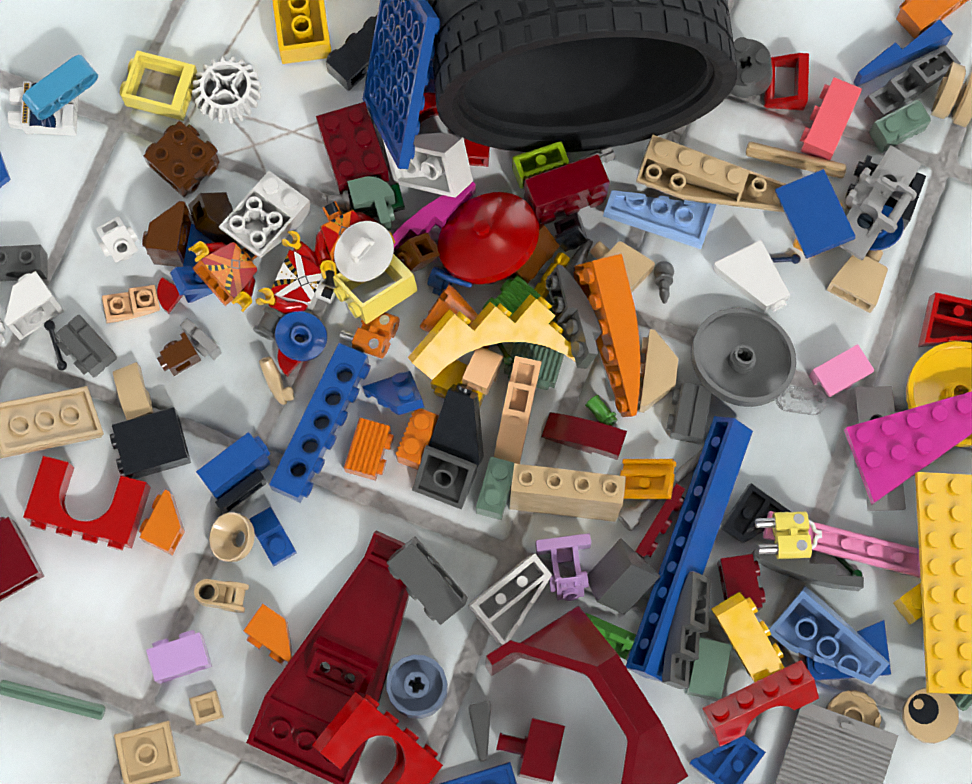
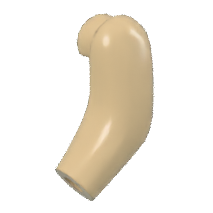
[259,356,294,405]

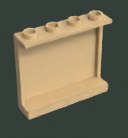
[509,463,626,522]

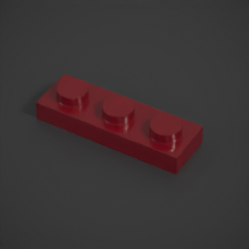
[635,483,685,559]

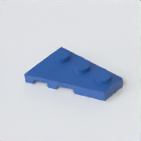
[805,620,891,681]

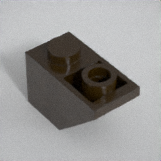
[188,192,238,245]

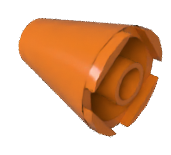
[419,285,490,351]

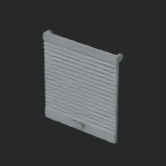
[775,703,898,784]

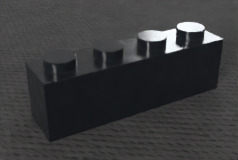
[326,15,377,91]

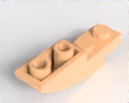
[494,356,542,464]

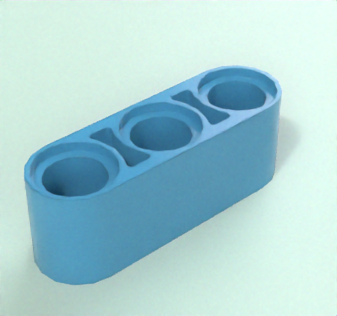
[22,55,98,120]

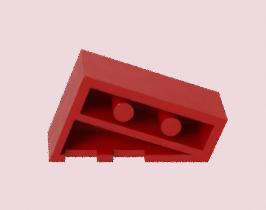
[918,292,972,347]

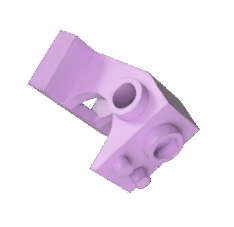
[535,533,591,601]

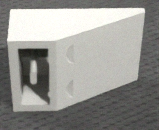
[219,171,310,258]

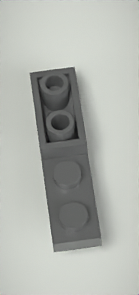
[546,265,602,369]

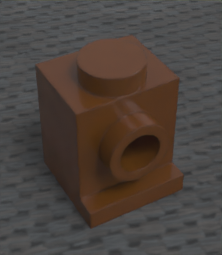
[157,332,201,376]

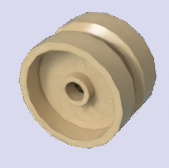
[931,62,972,127]

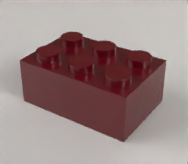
[316,101,389,194]
[524,154,610,225]

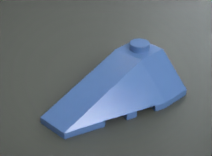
[769,586,890,684]

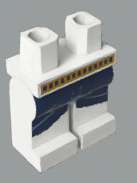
[8,82,79,136]

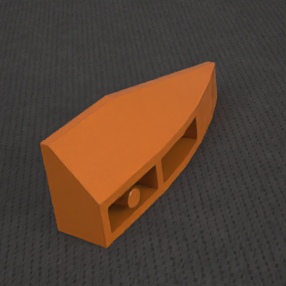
[574,253,640,417]

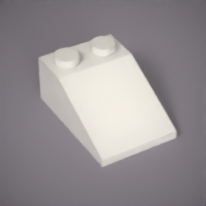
[383,133,473,198]

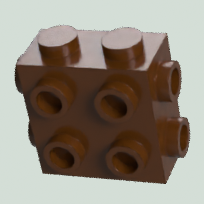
[143,120,220,198]

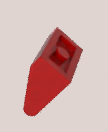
[764,53,809,111]

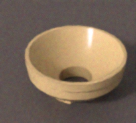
[209,512,255,562]

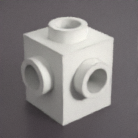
[96,216,138,263]

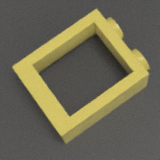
[120,50,198,121]
[333,254,418,324]

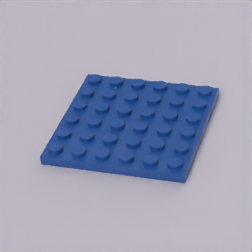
[362,0,440,169]

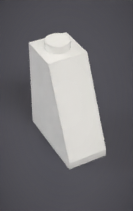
[713,240,790,311]

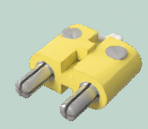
[755,511,822,559]

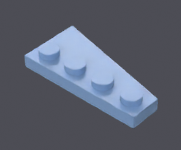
[603,190,716,249]

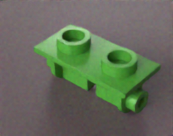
[586,613,636,660]

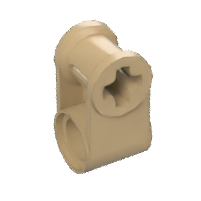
[194,579,249,613]

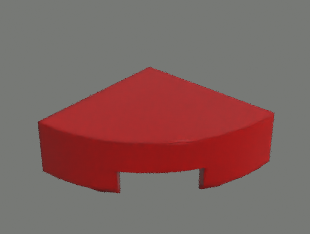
[157,277,183,314]
[277,349,301,377]

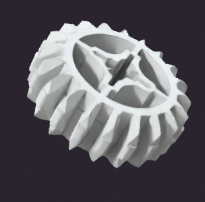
[192,56,262,124]

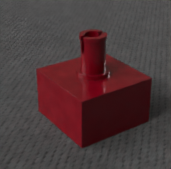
[496,718,565,784]

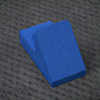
[170,266,213,303]
[249,507,297,566]

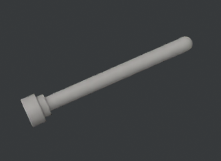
[618,448,703,531]

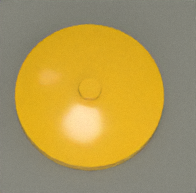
[906,341,972,447]

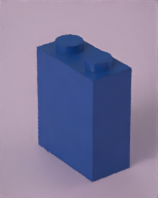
[196,432,271,500]

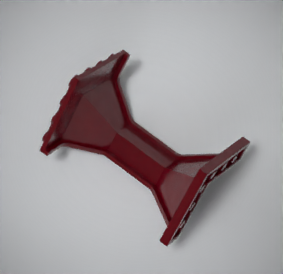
[485,606,688,784]

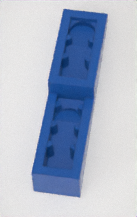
[853,19,953,87]

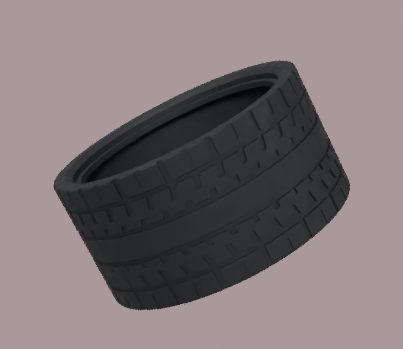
[427,0,738,152]

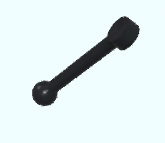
[44,320,67,371]

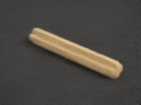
[746,142,846,178]

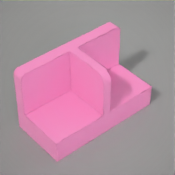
[809,344,874,397]

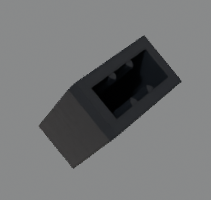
[429,383,484,468]

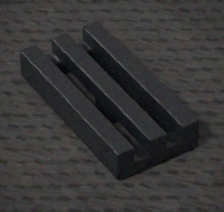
[215,470,267,514]

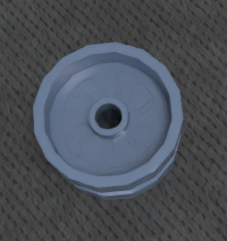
[386,654,448,719]

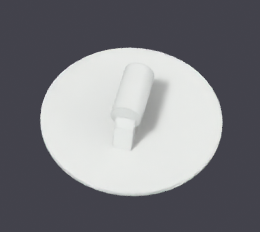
[334,221,394,282]

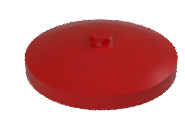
[438,192,540,284]

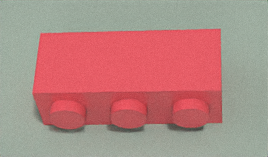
[800,77,862,160]

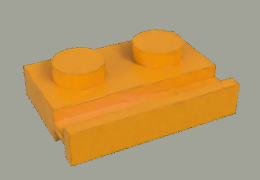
[620,459,676,499]

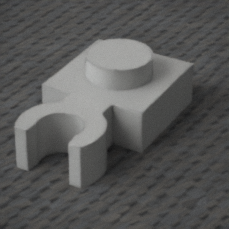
[180,318,221,360]

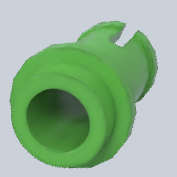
[585,395,618,426]

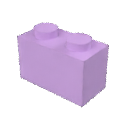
[146,630,212,684]

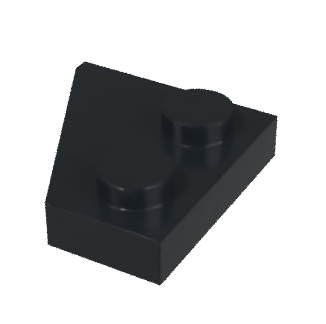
[720,483,791,543]

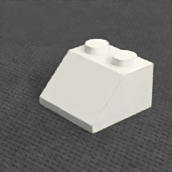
[4,271,64,340]

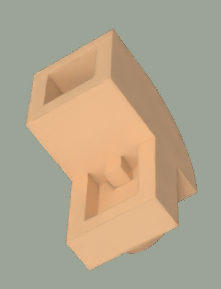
[462,347,504,395]

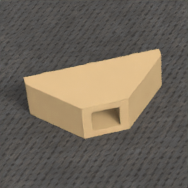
[638,329,678,413]

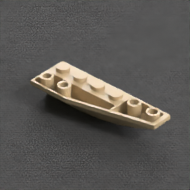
[636,135,786,212]

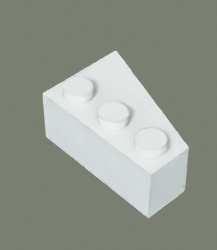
[468,554,552,646]

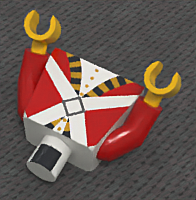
[255,231,335,315]

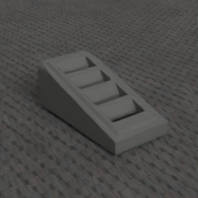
[468,701,491,762]

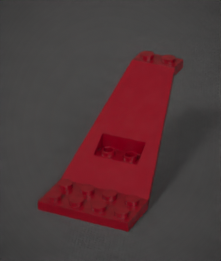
[246,530,410,784]

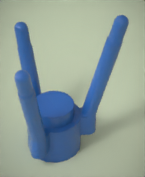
[427,266,495,296]

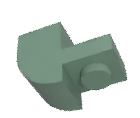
[347,177,395,231]

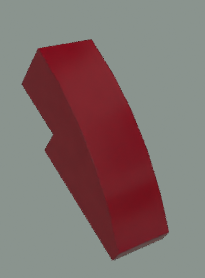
[541,412,627,460]

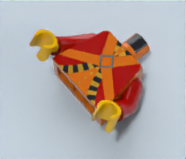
[314,201,395,279]
[188,241,257,312]

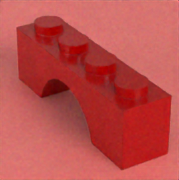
[702,660,819,747]

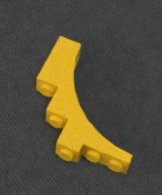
[408,294,575,379]

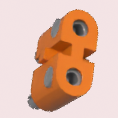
[339,312,400,359]

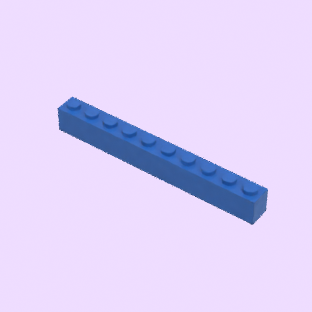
[626,416,753,682]

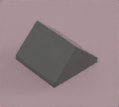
[412,445,477,510]
[587,538,660,615]

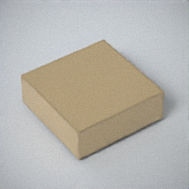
[189,690,224,726]

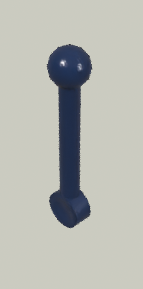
[771,254,801,264]

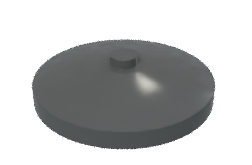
[691,308,796,407]

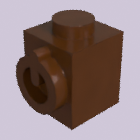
[394,232,440,273]

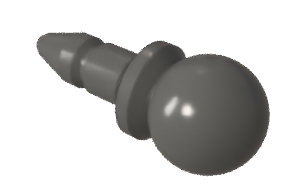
[654,261,674,304]

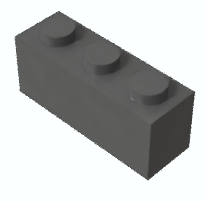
[387,536,468,625]

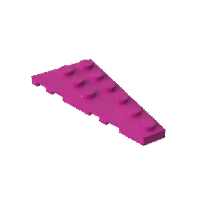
[844,391,972,505]

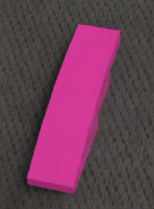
[392,182,476,254]

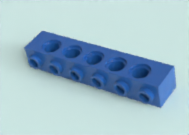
[269,343,371,503]

